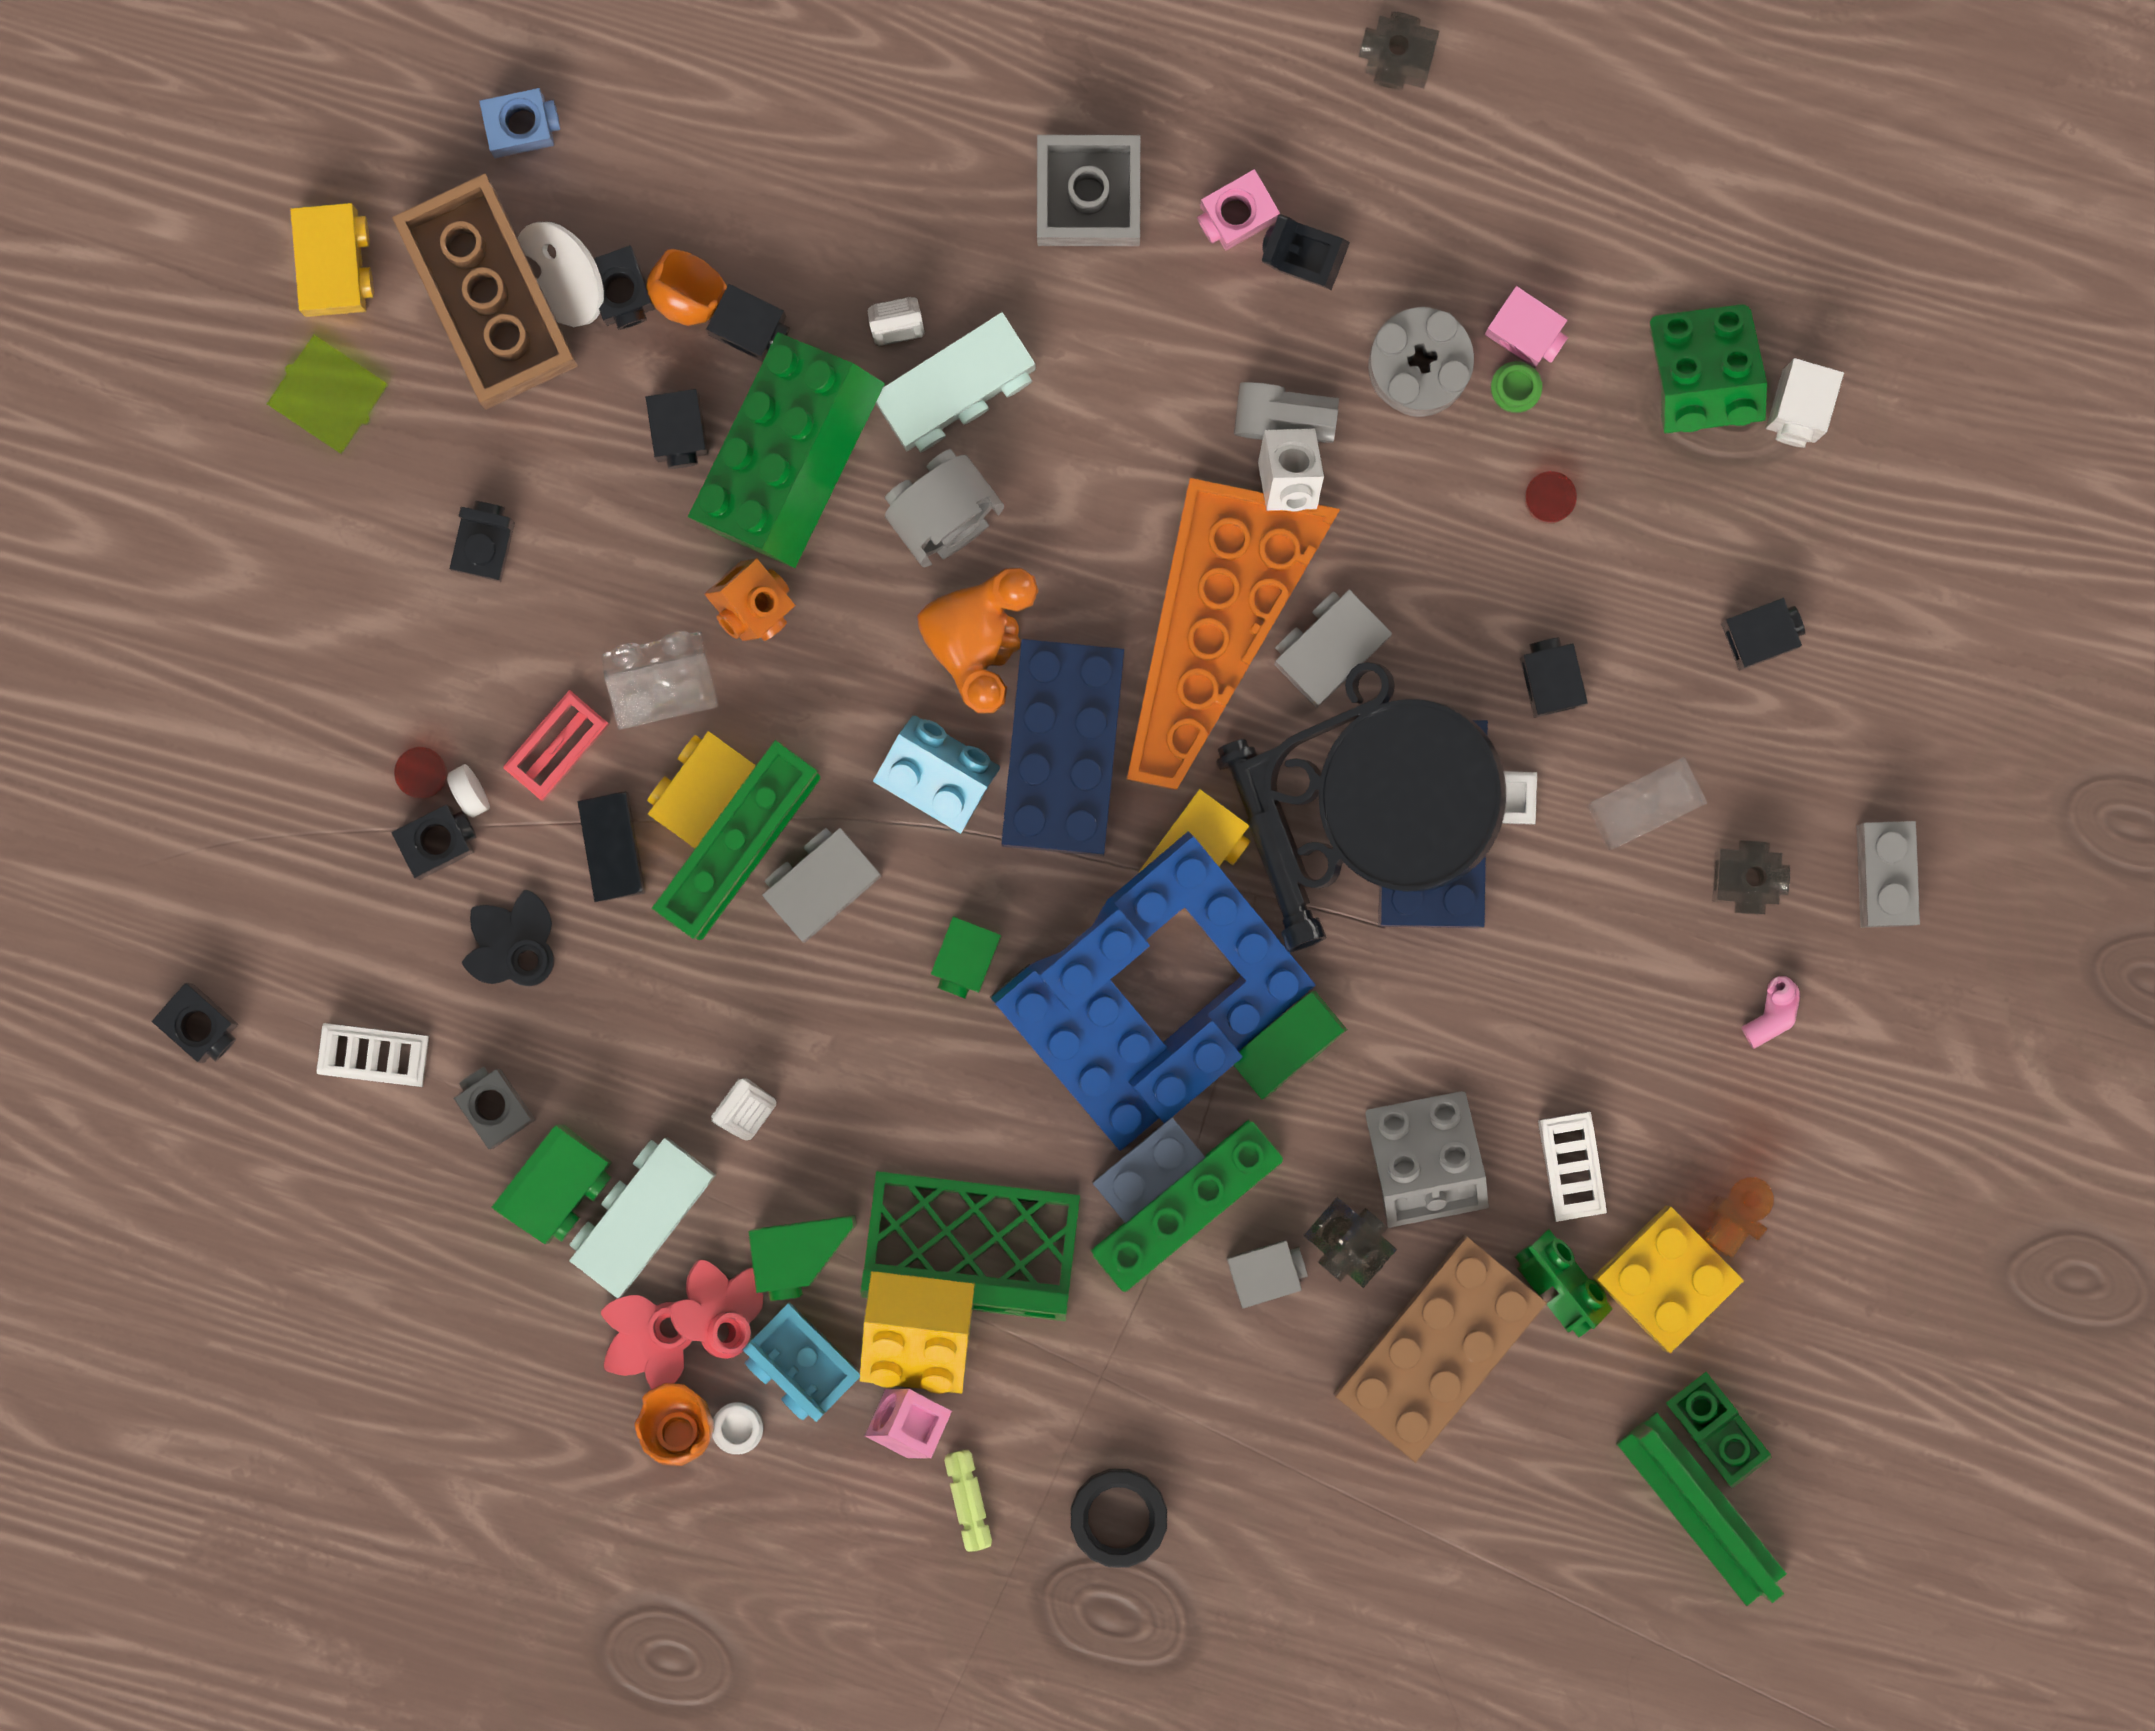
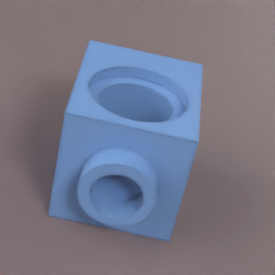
[479,88,561,158]

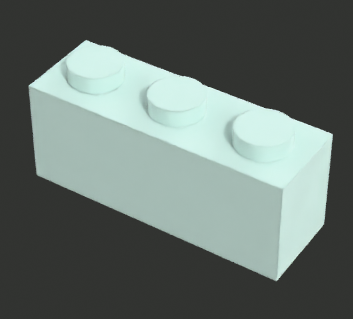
[876,312,1036,452]
[569,1137,716,1299]

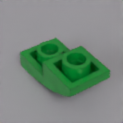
[1234,990,1347,1100]
[1666,1372,1772,1489]

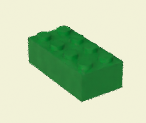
[688,332,885,568]

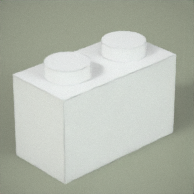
[1766,358,1844,448]

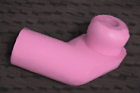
[1741,976,1800,1049]

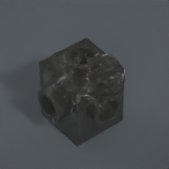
[1359,12,1440,90]
[1712,841,1790,915]
[1303,1197,1397,1288]

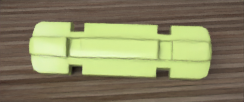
[944,1450,992,1552]

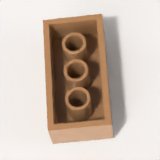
[392,174,578,410]
[1333,1235,1547,1463]

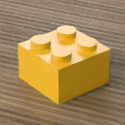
[1592,1206,1744,1353]
[859,1271,975,1394]

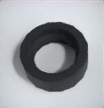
[1071,1469,1167,1568]

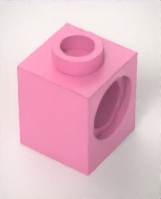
[1197,169,1280,251]
[1484,286,1568,368]
[865,1389,952,1458]

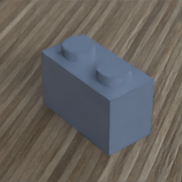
[1092,1117,1205,1223]

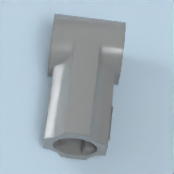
[1234,382,1339,443]

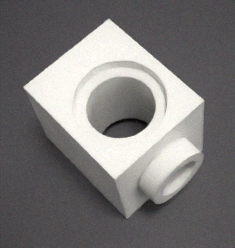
[1258,429,1324,511]

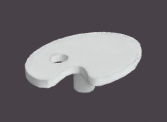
[518,222,604,327]

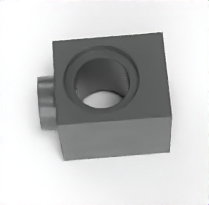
[454,1067,536,1149]

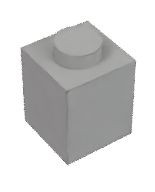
[1226,1240,1308,1309]

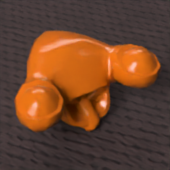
[917,568,1038,713]

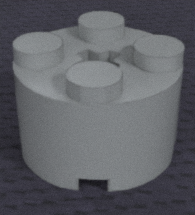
[1368,307,1474,417]
[885,449,1004,567]

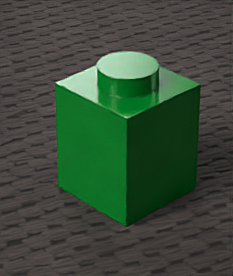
[931,917,1002,999]

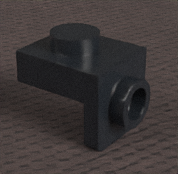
[1262,214,1350,290]

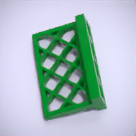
[861,1171,1080,1321]
[1616,1411,1787,1606]

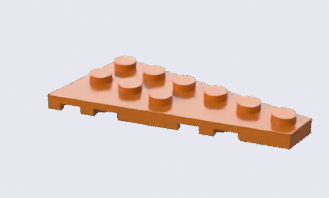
[1127,478,1340,790]

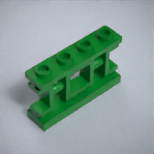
[651,740,821,940]
[1090,1119,1283,1292]

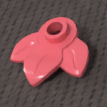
[669,1259,763,1359]
[601,1295,692,1389]

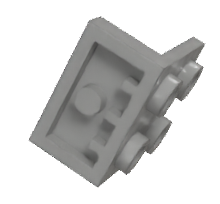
[1365,1091,1489,1228]

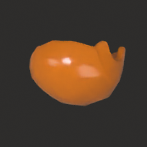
[646,249,727,326]
[634,1383,714,1466]

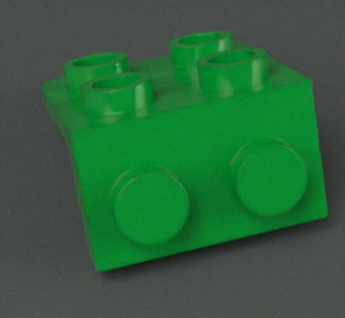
[1650,304,1767,434]

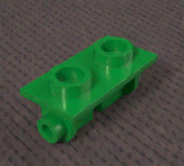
[1514,1229,1613,1338]

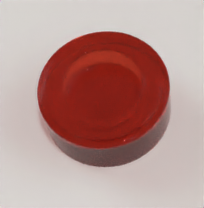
[1524,471,1577,524]
[394,747,447,799]

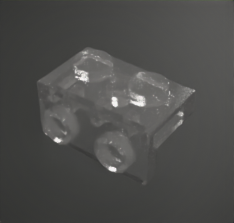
[602,631,718,730]

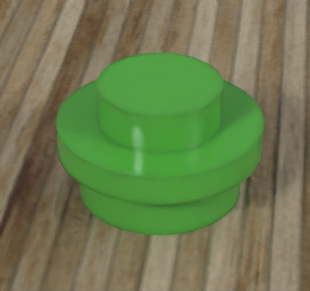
[1491,361,1542,413]

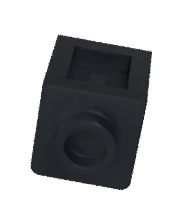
[449,501,515,582]

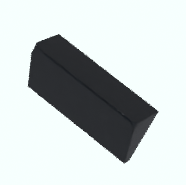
[577,791,646,902]

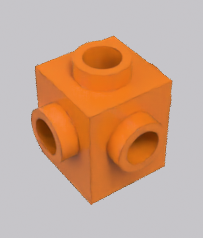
[704,558,796,641]

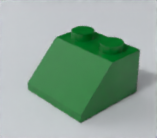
[491,1124,612,1244]
[748,1215,857,1301]

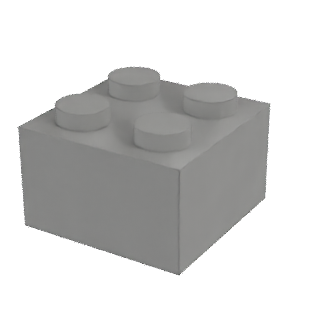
[1037,135,1140,246]

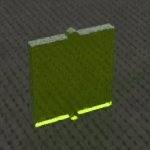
[267,334,389,455]

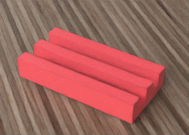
[503,690,609,801]

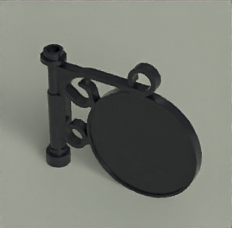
[1216,662,1506,952]

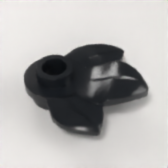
[462,890,554,986]

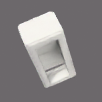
[868,297,925,346]
[317,1023,429,1087]
[711,1078,777,1140]
[1538,1112,1607,1222]

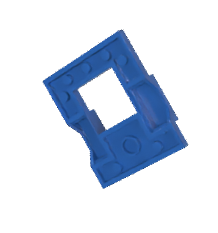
[991,831,1316,1151]

